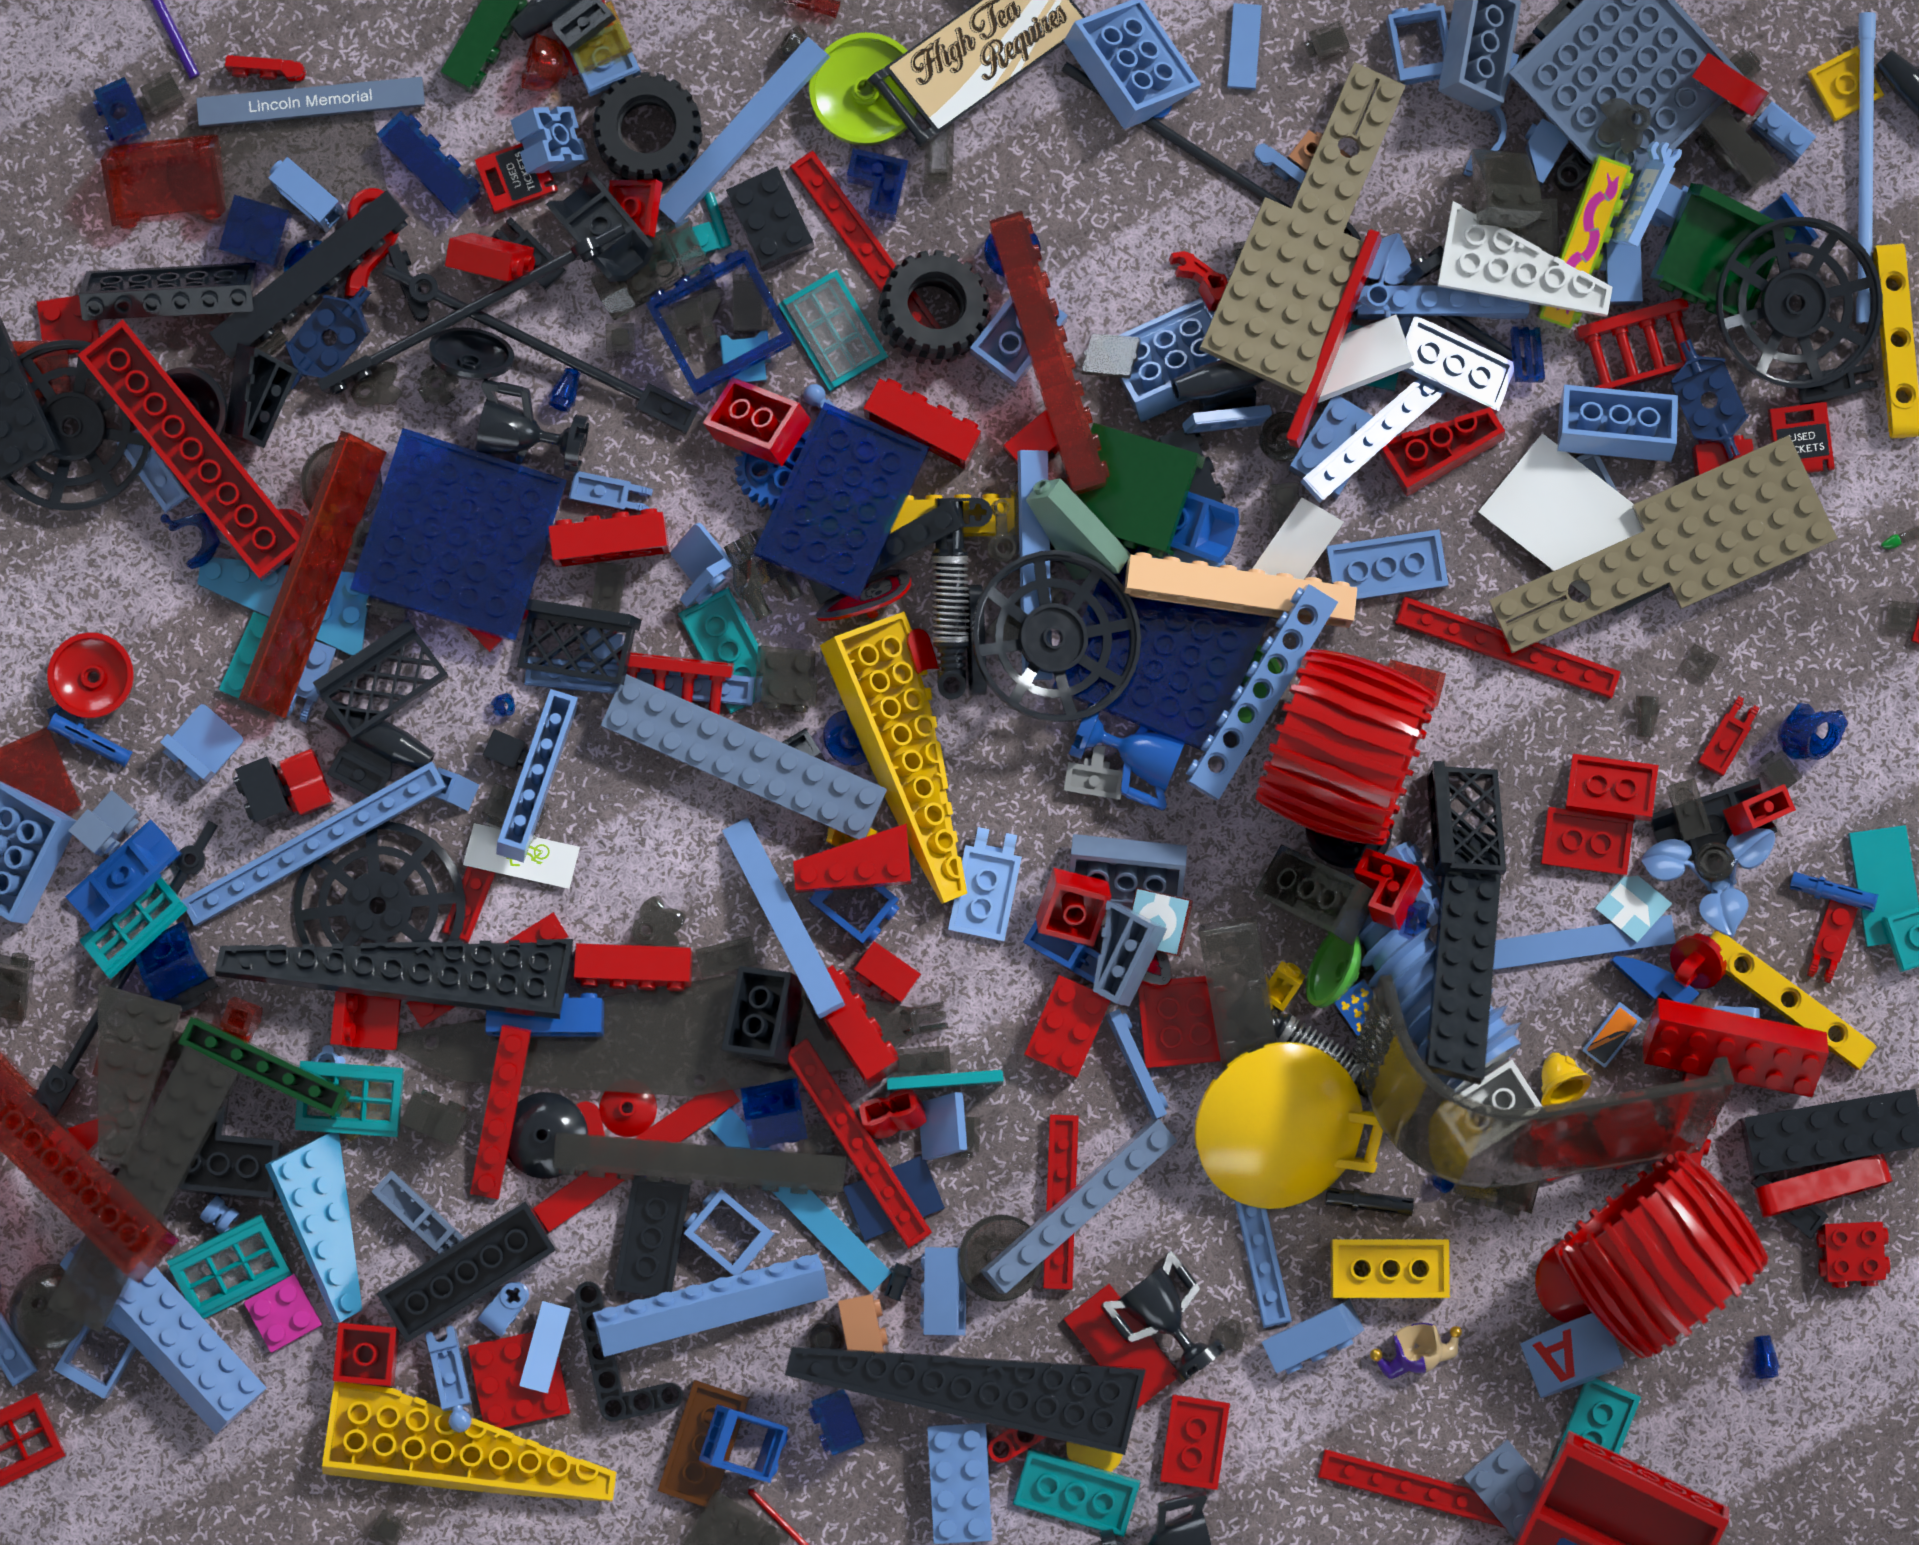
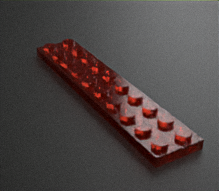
[239,431,387,718]

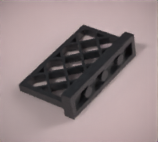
[517,598,642,685]
[313,619,449,741]
[1427,761,1506,876]

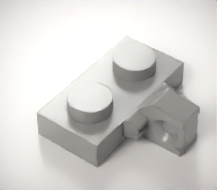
[1064,745,1123,800]

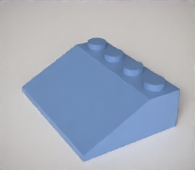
[1064,0,1201,129]
[1102,297,1221,422]
[0,781,76,924]

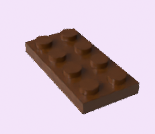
[658,1380,750,1509]

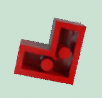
[1354,848,1424,931]

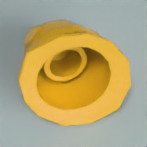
[1541,1053,1592,1114]

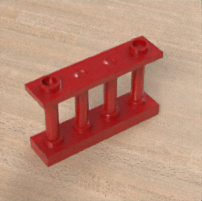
[1574,298,1689,390]
[617,652,734,715]

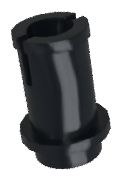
[883,1262,913,1301]

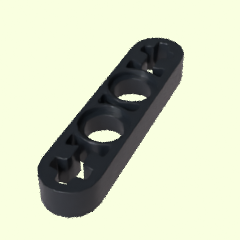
[965,584,987,695]

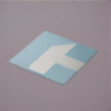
[1596,875,1672,943]

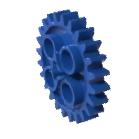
[734,430,828,511]

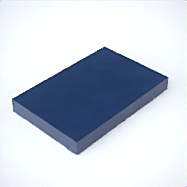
[843,1155,945,1241]

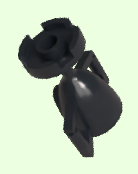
[470,380,590,476]
[1101,1251,1226,1385]
[1099,1491,1212,1545]

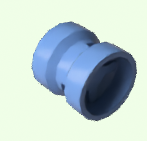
[199,1195,240,1234]

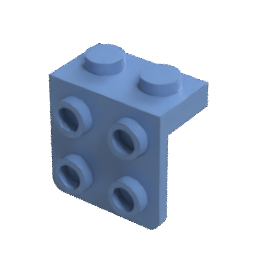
[671,523,735,608]
[160,704,244,783]

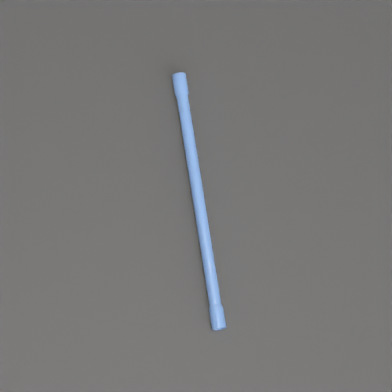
[1856,12,1876,324]

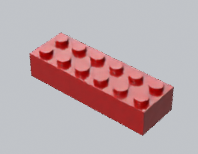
[1642,998,1829,1098]

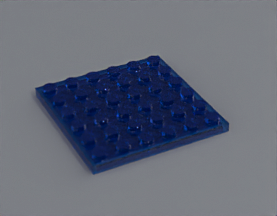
[350,428,567,642]
[1052,540,1271,751]

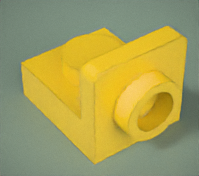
[1260,961,1305,1011]

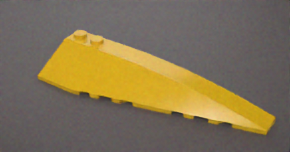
[820,612,967,904]
[322,1381,616,1502]

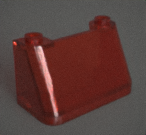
[100,134,226,229]

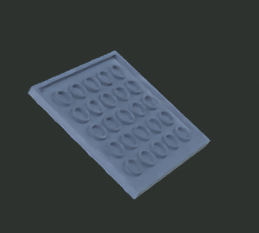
[1507,0,1744,198]

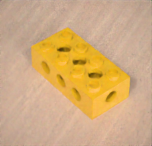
[1330,1239,1450,1298]

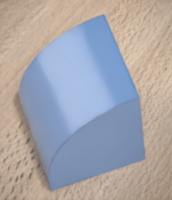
[433,767,479,811]

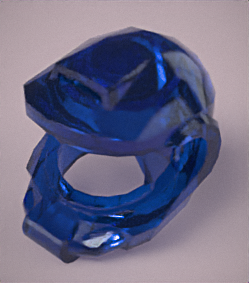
[1777,703,1848,760]

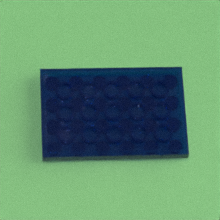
[753,402,929,600]

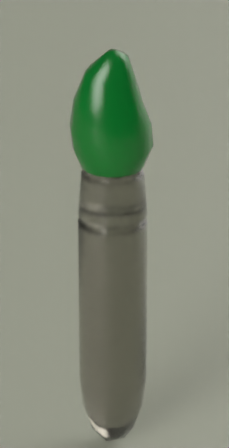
[1881,526,1919,549]

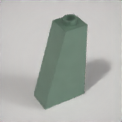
[1026,479,1130,580]

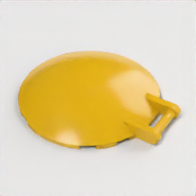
[1195,1042,1390,1209]

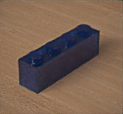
[377,111,482,219]

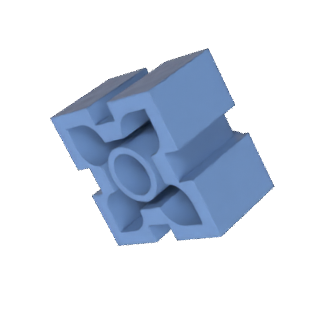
[510,106,589,174]

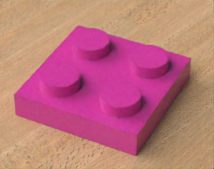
[244,1274,323,1353]

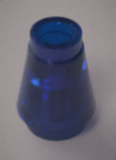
[548,368,581,412]
[1752,1335,1781,1379]

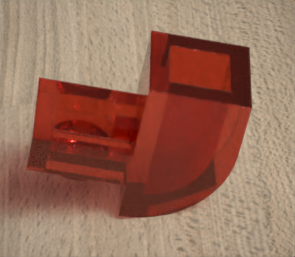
[220,996,263,1043]

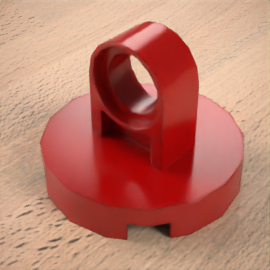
[1670,933,1727,989]

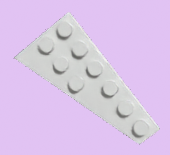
[1437,201,1613,317]

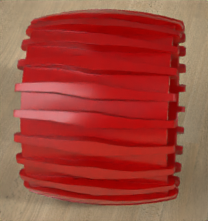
[1256,649,1437,845]
[1555,1151,1768,1359]

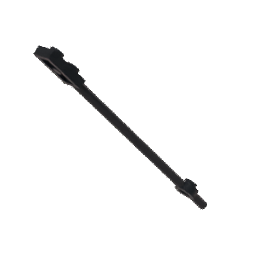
[317,223,626,395]
[382,264,699,435]
[24,820,218,1129]

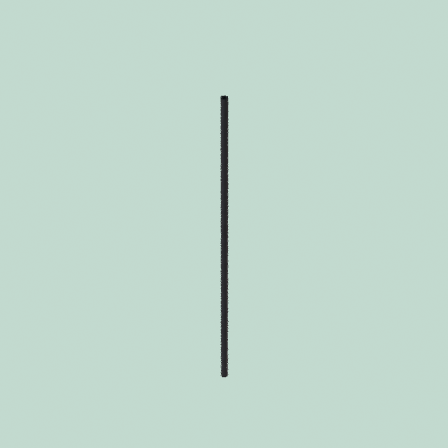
[1061,62,1542,378]

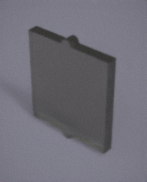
[1081,333,1141,379]

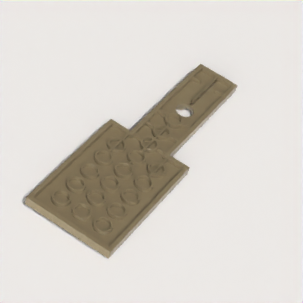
[1199,62,1406,396]
[1488,435,1838,653]

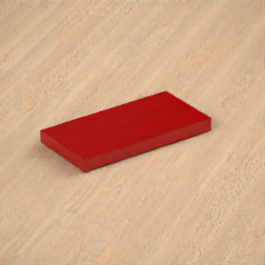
[1064,1284,1176,1410]

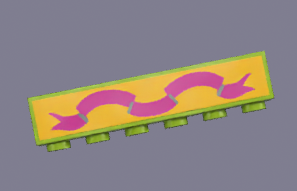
[1537,154,1634,329]

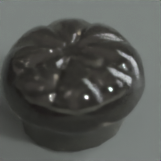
[1259,411,1309,462]

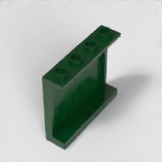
[1650,183,1796,327]
[1071,423,1205,558]

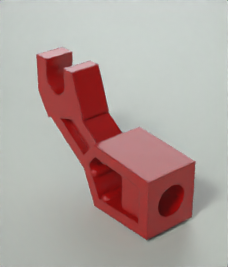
[1169,251,1228,311]

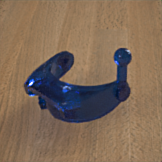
[160,513,221,569]

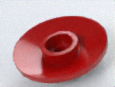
[599,1079,657,1137]

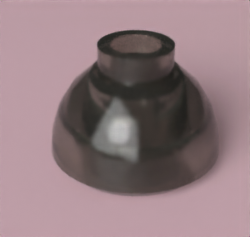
[776,25,808,61]
[1694,842,1735,882]
[804,1320,845,1349]

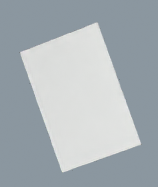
[1478,433,1643,598]

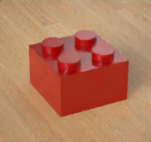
[1036,868,1111,947]
[333,1323,400,1386]

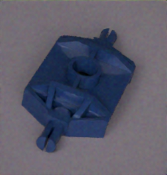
[285,285,372,389]
[1670,339,1749,459]

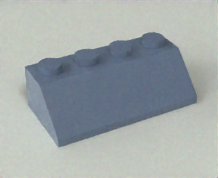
[1069,834,1187,907]

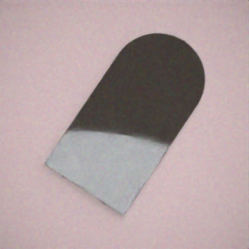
[166,111,387,225]

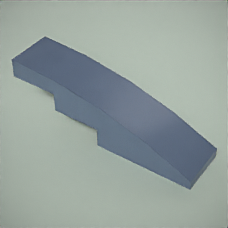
[371,1170,464,1253]

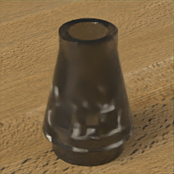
[1633,696,1661,737]

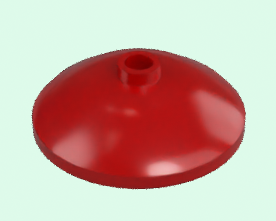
[47,632,134,718]
[1535,1243,1592,1323]

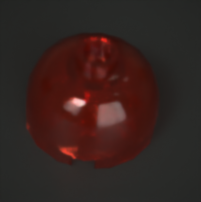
[520,34,569,92]

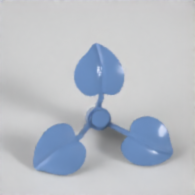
[1345,233,1412,336]
[1641,828,1775,937]

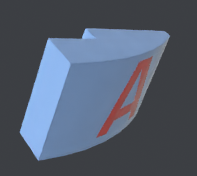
[1520,1313,1624,1399]

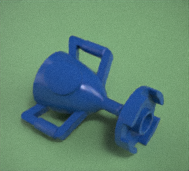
[1069,701,1198,811]

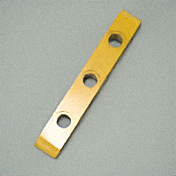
[1873,244,1919,439]
[1710,930,1877,1071]

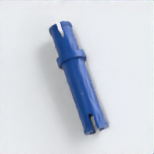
[47,713,133,768]
[1789,871,1879,912]

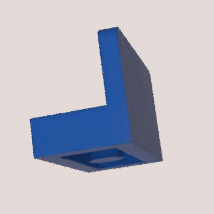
[1760,192,1819,259]

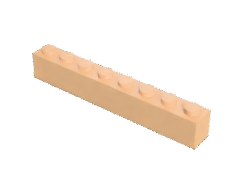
[1124,552,1357,628]

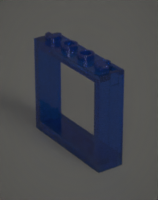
[646,249,796,397]

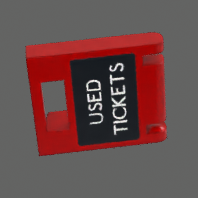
[474,143,558,215]
[1768,402,1835,473]

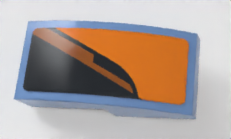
[1582,1002,1642,1068]

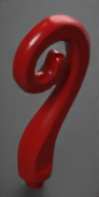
[344,188,399,298]

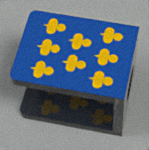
[1332,980,1391,1043]

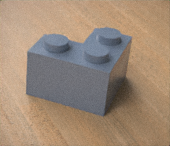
[68,790,141,858]

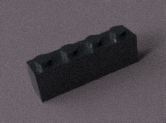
[1158,428,1226,503]

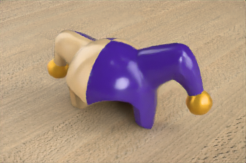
[1370,1323,1462,1379]

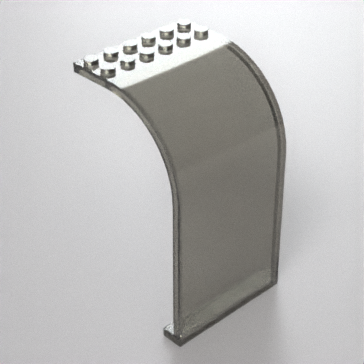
[1353,974,1735,1188]

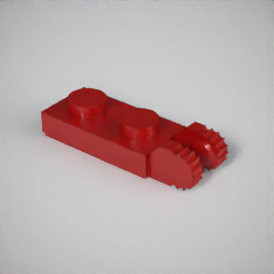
[225,55,307,82]
[1697,696,1760,778]
[1807,899,1858,983]

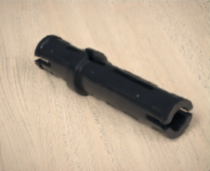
[1325,1187,1414,1216]

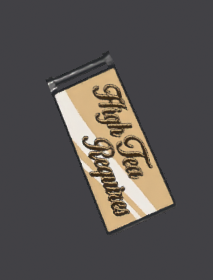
[867,0,1086,147]

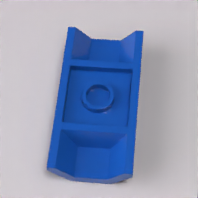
[1171,492,1240,563]
[65,819,182,932]

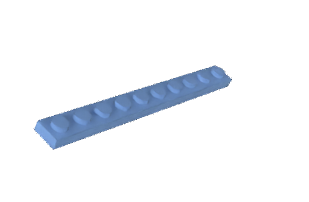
[182,762,447,927]

